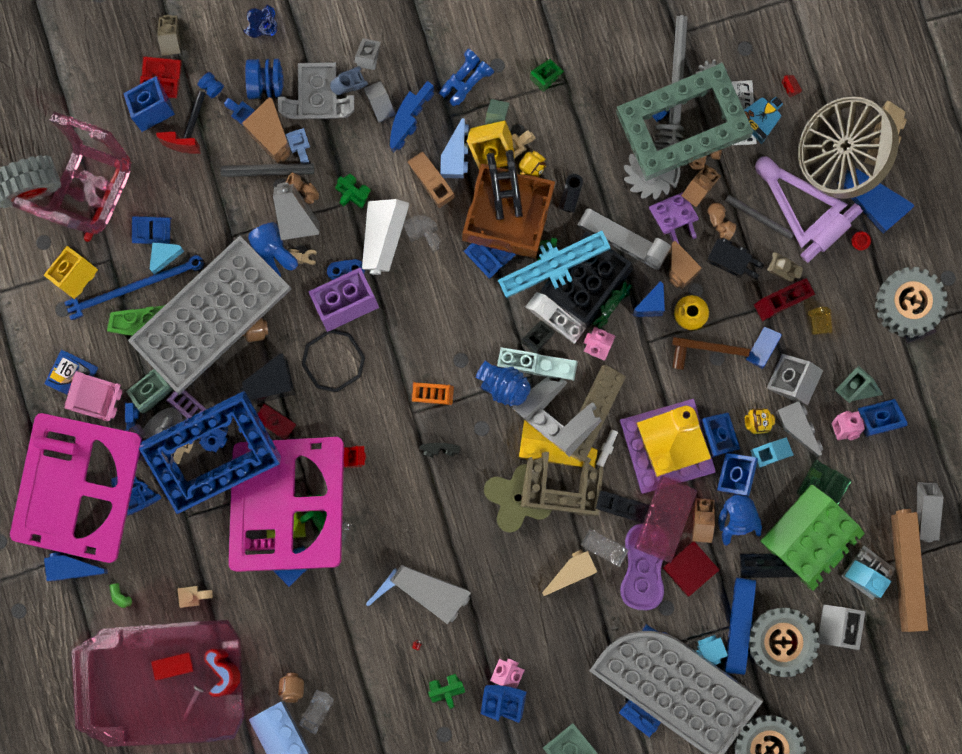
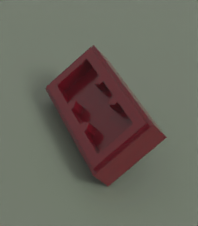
[258,404,297,440]

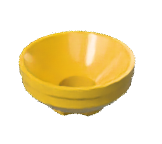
[674,295,709,330]

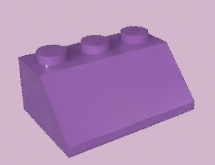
[308,268,379,332]

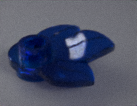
[244,5,278,38]

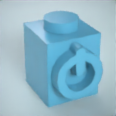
[696,635,728,665]

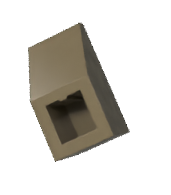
[157,15,181,56]

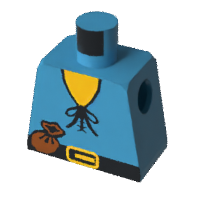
[744,97,783,144]

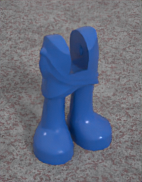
[439,49,494,107]

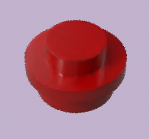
[851,231,871,251]

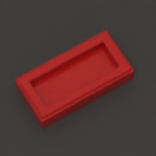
[151,652,194,681]

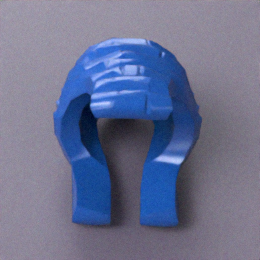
[475,361,531,406]
[718,494,762,545]

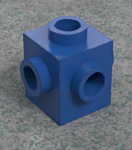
[199,427,228,452]

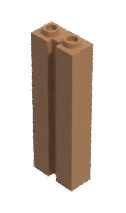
[891,509,928,632]

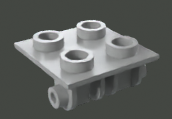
[841,546,895,600]

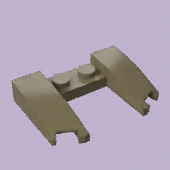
[521,452,603,517]

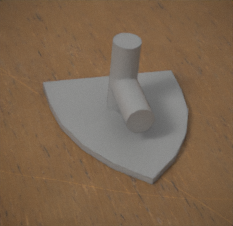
[141,407,183,439]

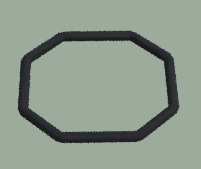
[302,330,365,392]

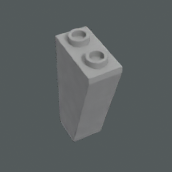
[390,565,471,624]

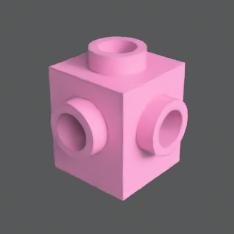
[583,327,615,361]
[831,411,865,440]
[490,659,524,689]

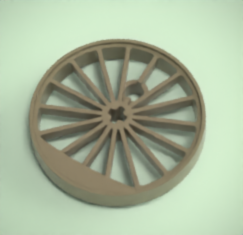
[798,97,899,199]

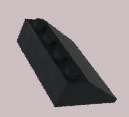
[540,231,634,329]

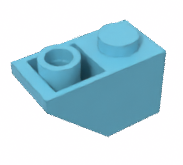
[750,437,793,469]

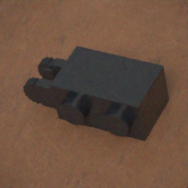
[706,238,764,279]

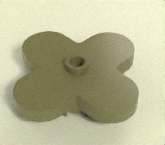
[484,464,552,533]

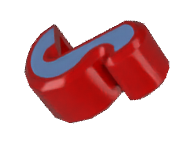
[204,648,240,697]

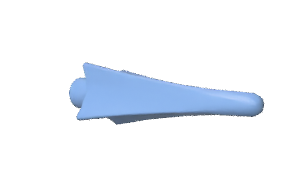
[366,568,397,606]

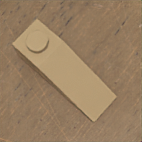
[542,550,597,596]

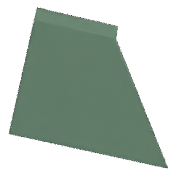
[835,366,883,403]

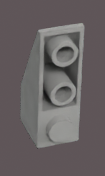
[776,401,823,457]

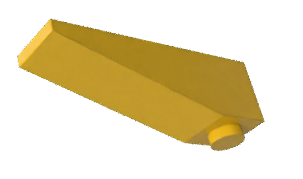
[519,420,598,468]

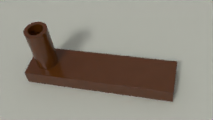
[672,337,750,370]

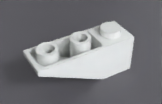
[525,292,586,344]

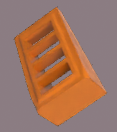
[412,382,454,405]

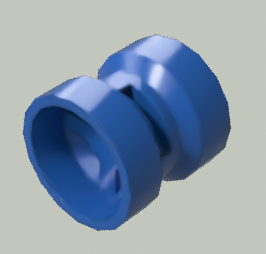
[197,72,224,99]

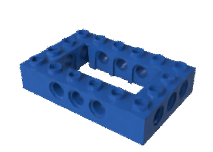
[139,391,281,514]

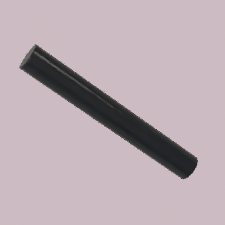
[183,91,206,139]

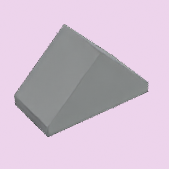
[363,81,396,123]

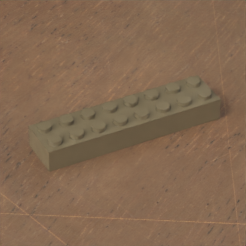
[562,365,626,462]

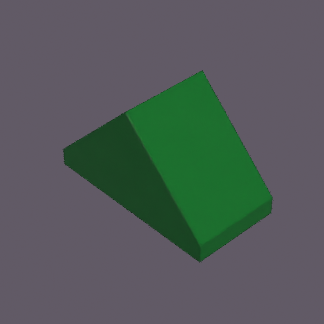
[530,59,564,92]

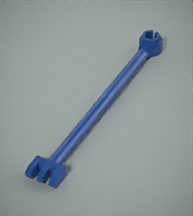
[64,255,204,320]

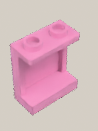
[64,371,123,422]

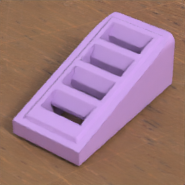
[166,390,206,419]

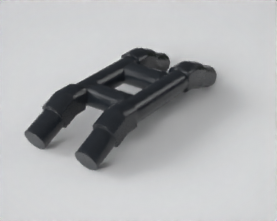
[487,150,523,221]

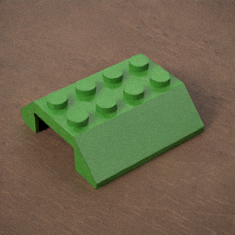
[760,484,865,591]

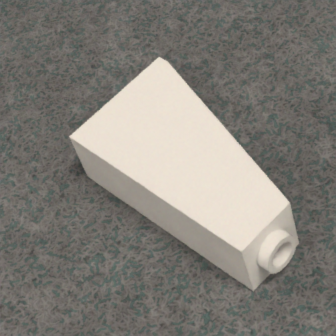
[362,199,409,275]

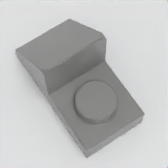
[354,38,381,70]

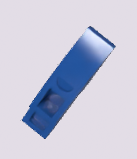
[390,81,434,153]

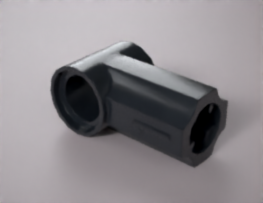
[558,173,583,213]

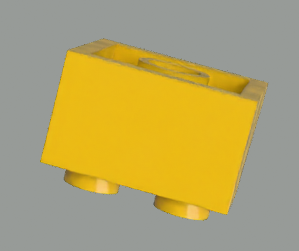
[467,121,515,170]
[44,246,98,300]

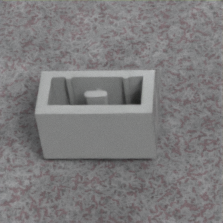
[817,605,865,650]

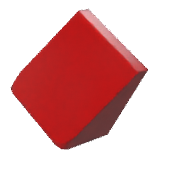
[781,75,802,98]

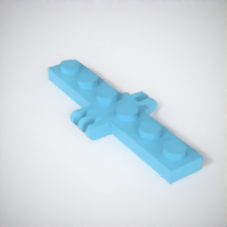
[498,231,611,298]

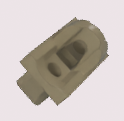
[767,252,803,283]

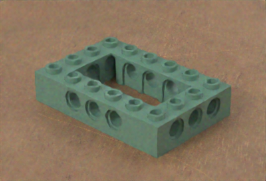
[616,63,753,181]

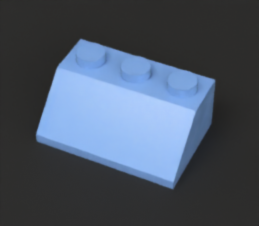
[249,701,310,754]

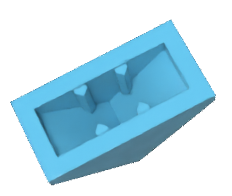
[150,243,184,275]

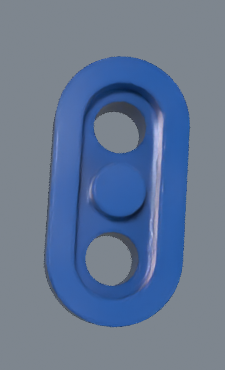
[327,259,365,280]

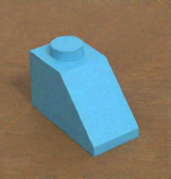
[845,560,892,598]

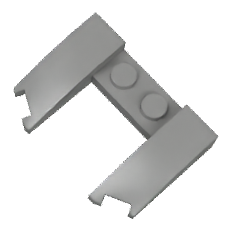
[513,377,602,457]

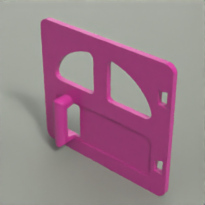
[10,413,142,563]
[229,437,344,572]

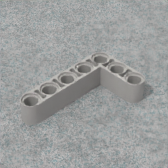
[577,208,671,270]

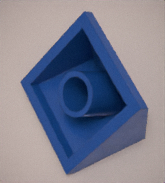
[632,281,665,317]
[858,399,908,437]
[701,412,740,458]

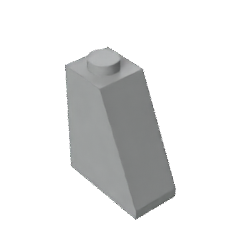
[917,482,944,542]

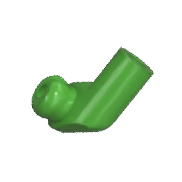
[109,583,132,608]

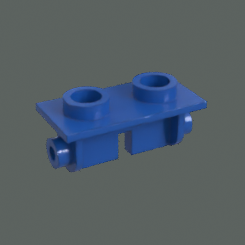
[619,700,661,737]

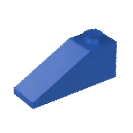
[44,552,108,582]

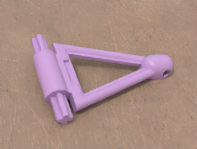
[755,156,863,263]

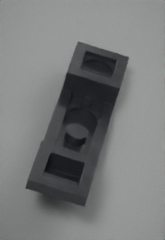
[595,490,673,530]

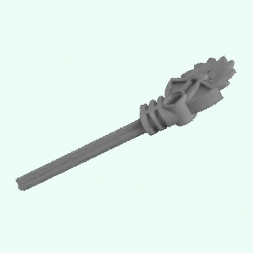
[624,15,688,200]

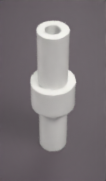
[596,429,618,467]

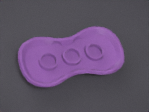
[620,524,669,610]

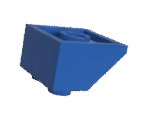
[123,76,175,132]
[717,453,758,497]

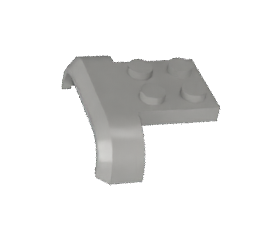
[278,62,354,119]

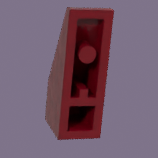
[753,278,816,321]

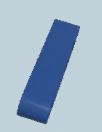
[725,577,756,675]

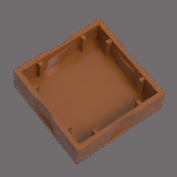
[462,163,555,259]

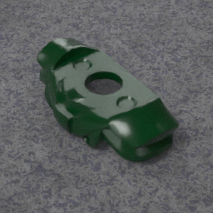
[593,281,632,329]

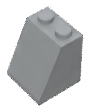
[273,182,320,240]

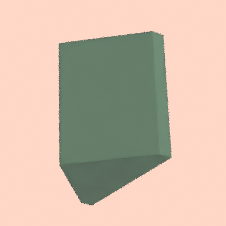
[126,369,174,414]

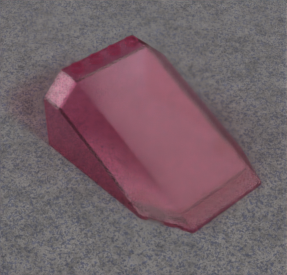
[72,620,244,747]

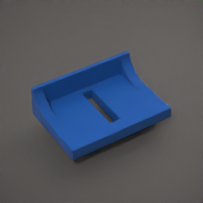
[132,216,172,244]

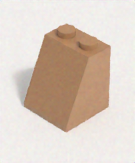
[242,97,291,163]

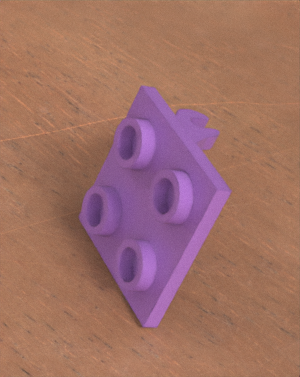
[649,192,699,244]

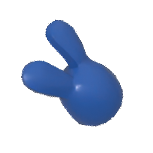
[248,222,298,277]

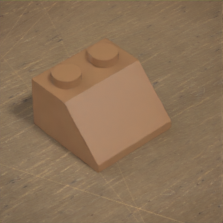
[669,241,702,289]

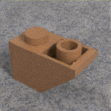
[681,165,721,207]
[692,498,715,543]

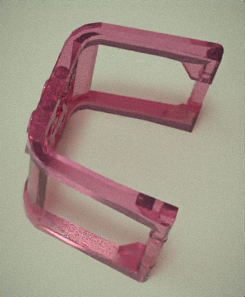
[12,112,131,234]

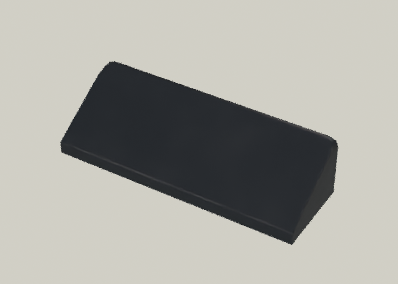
[740,554,799,578]

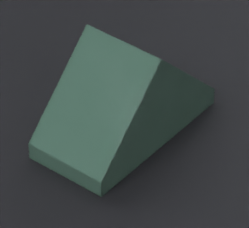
[485,99,509,125]

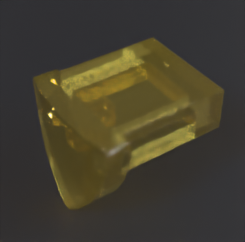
[808,307,832,335]

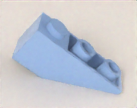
[441,118,469,178]

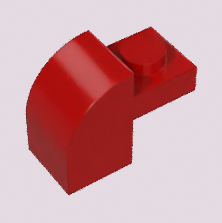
[344,446,366,468]

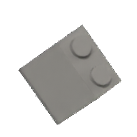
[767,354,823,405]

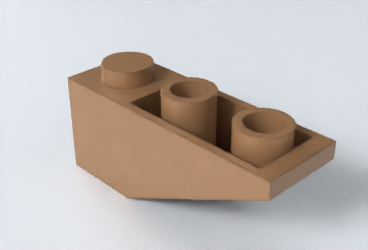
[407,151,455,208]

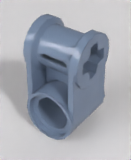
[330,66,368,95]

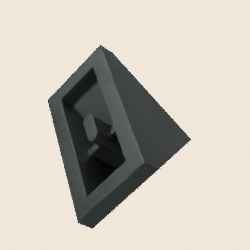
[522,321,555,353]

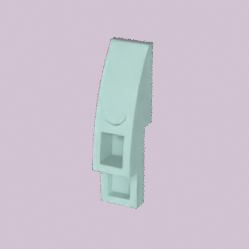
[497,348,578,381]

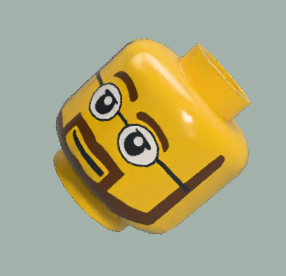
[518,151,546,177]
[745,408,775,434]

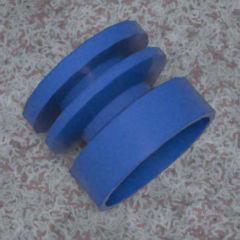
[245,58,284,100]

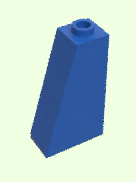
[837,168,914,234]

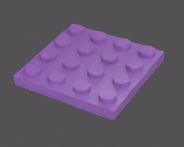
[620,399,716,494]

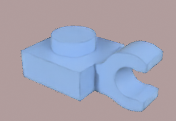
[286,128,310,163]

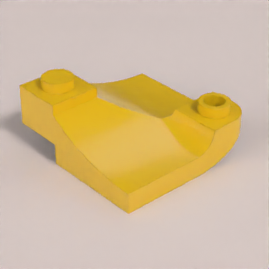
[636,406,711,477]

